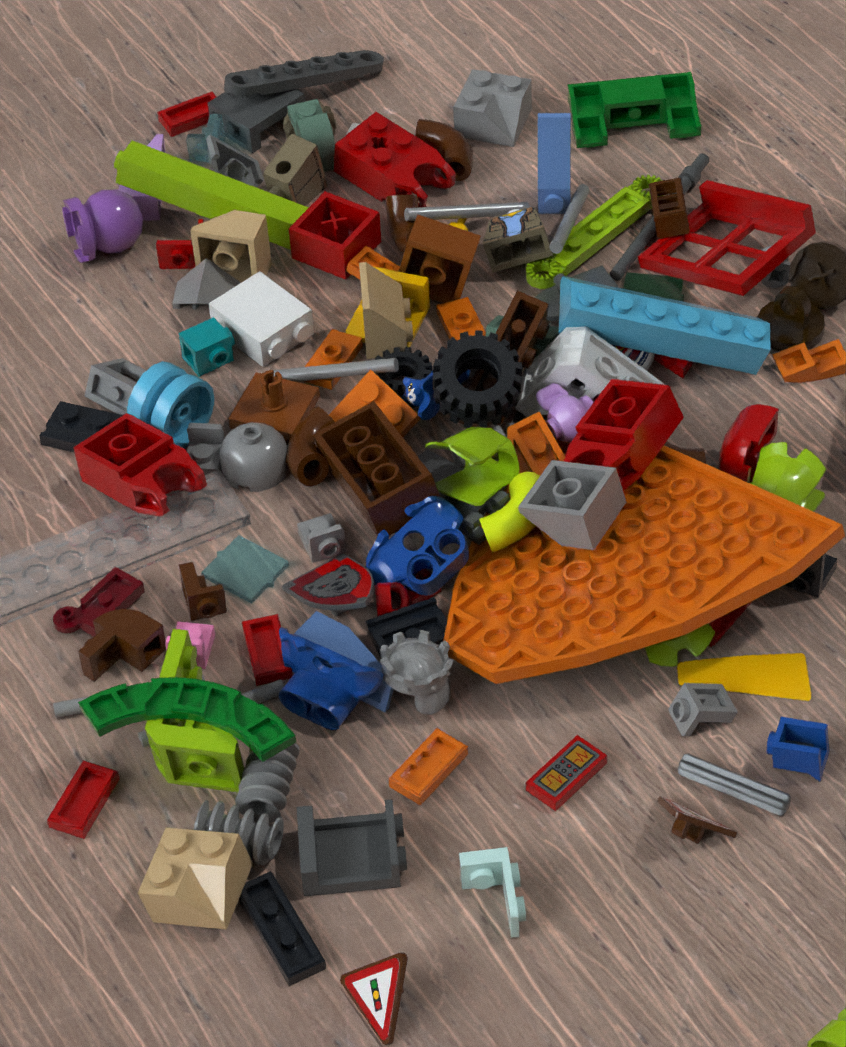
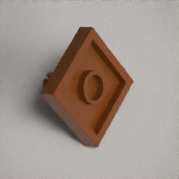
[228,370,320,442]

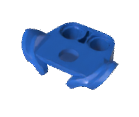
[365,496,469,596]
[278,627,384,730]

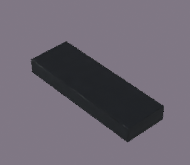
[239,871,326,986]

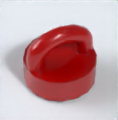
[375,582,410,617]

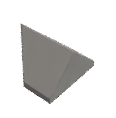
[206,135,264,187]
[172,258,241,309]

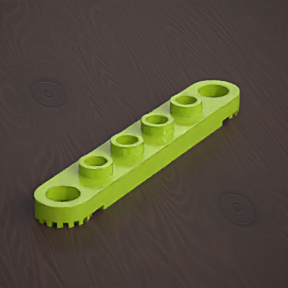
[526,174,664,289]

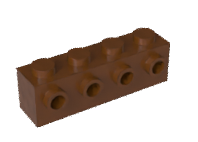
[458,290,551,428]

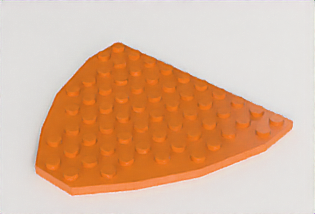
[444,439,845,684]

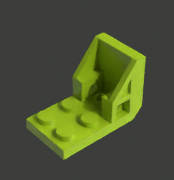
[145,629,244,792]

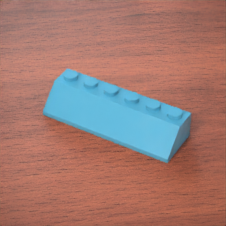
[558,276,771,375]

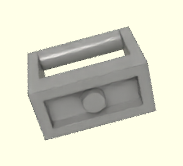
[84,358,147,415]

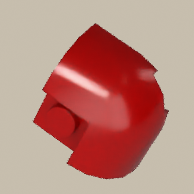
[718,404,779,483]

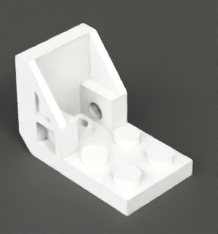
[515,326,665,417]

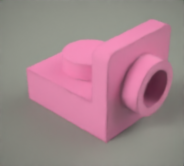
[165,622,215,669]

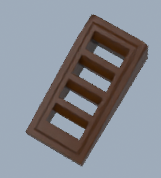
[649,178,690,239]

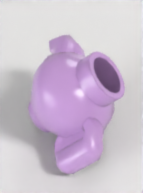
[536,383,594,443]

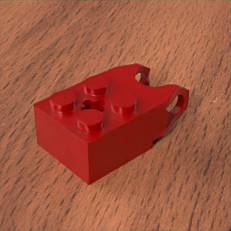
[334,112,456,207]
[564,379,684,491]
[73,413,207,517]

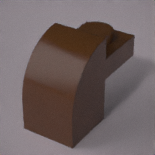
[78,609,166,682]

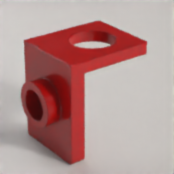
[156,219,204,269]

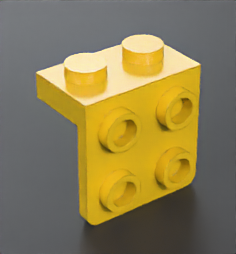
[346,266,430,347]

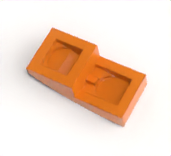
[772,339,846,383]

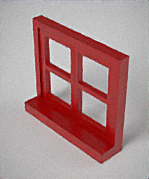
[638,180,816,296]

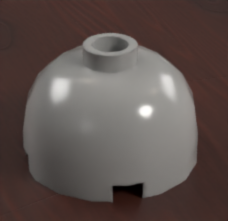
[219,422,288,492]

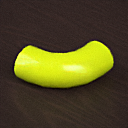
[479,472,540,553]

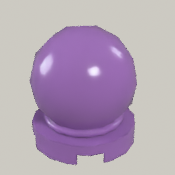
[62,190,143,263]

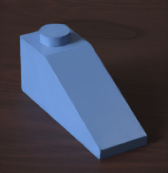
[538,113,571,214]
[294,611,394,712]

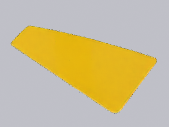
[677,653,811,701]

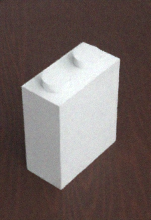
[208,271,314,367]

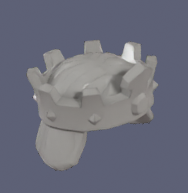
[380,630,454,715]

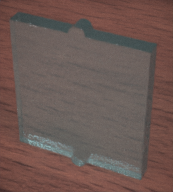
[201,535,289,604]

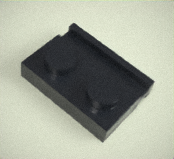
[39,401,123,452]
[365,597,447,659]

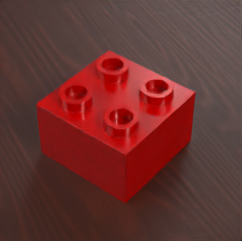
[288,191,382,280]

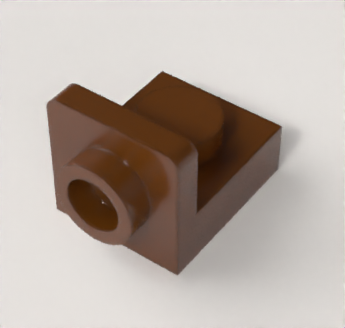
[179,562,227,621]

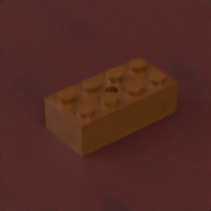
[312,401,441,536]

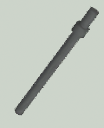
[610,153,710,281]

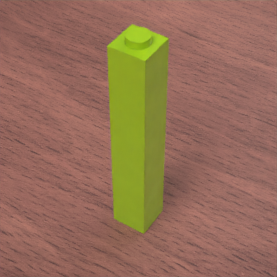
[114,140,309,250]

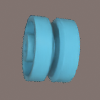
[127,361,215,449]

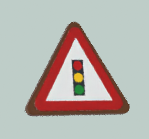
[657,796,738,844]
[340,953,408,1045]

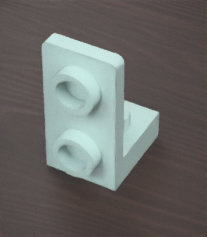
[459,847,526,938]

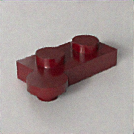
[53,567,145,637]

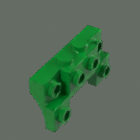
[568,72,701,148]

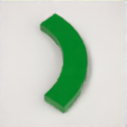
[78,677,297,762]

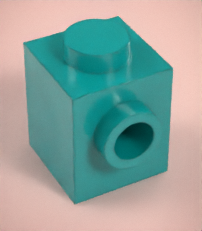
[178,317,235,377]

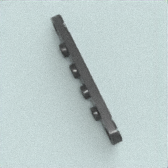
[224,50,384,98]

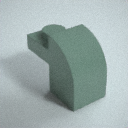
[287,99,335,172]

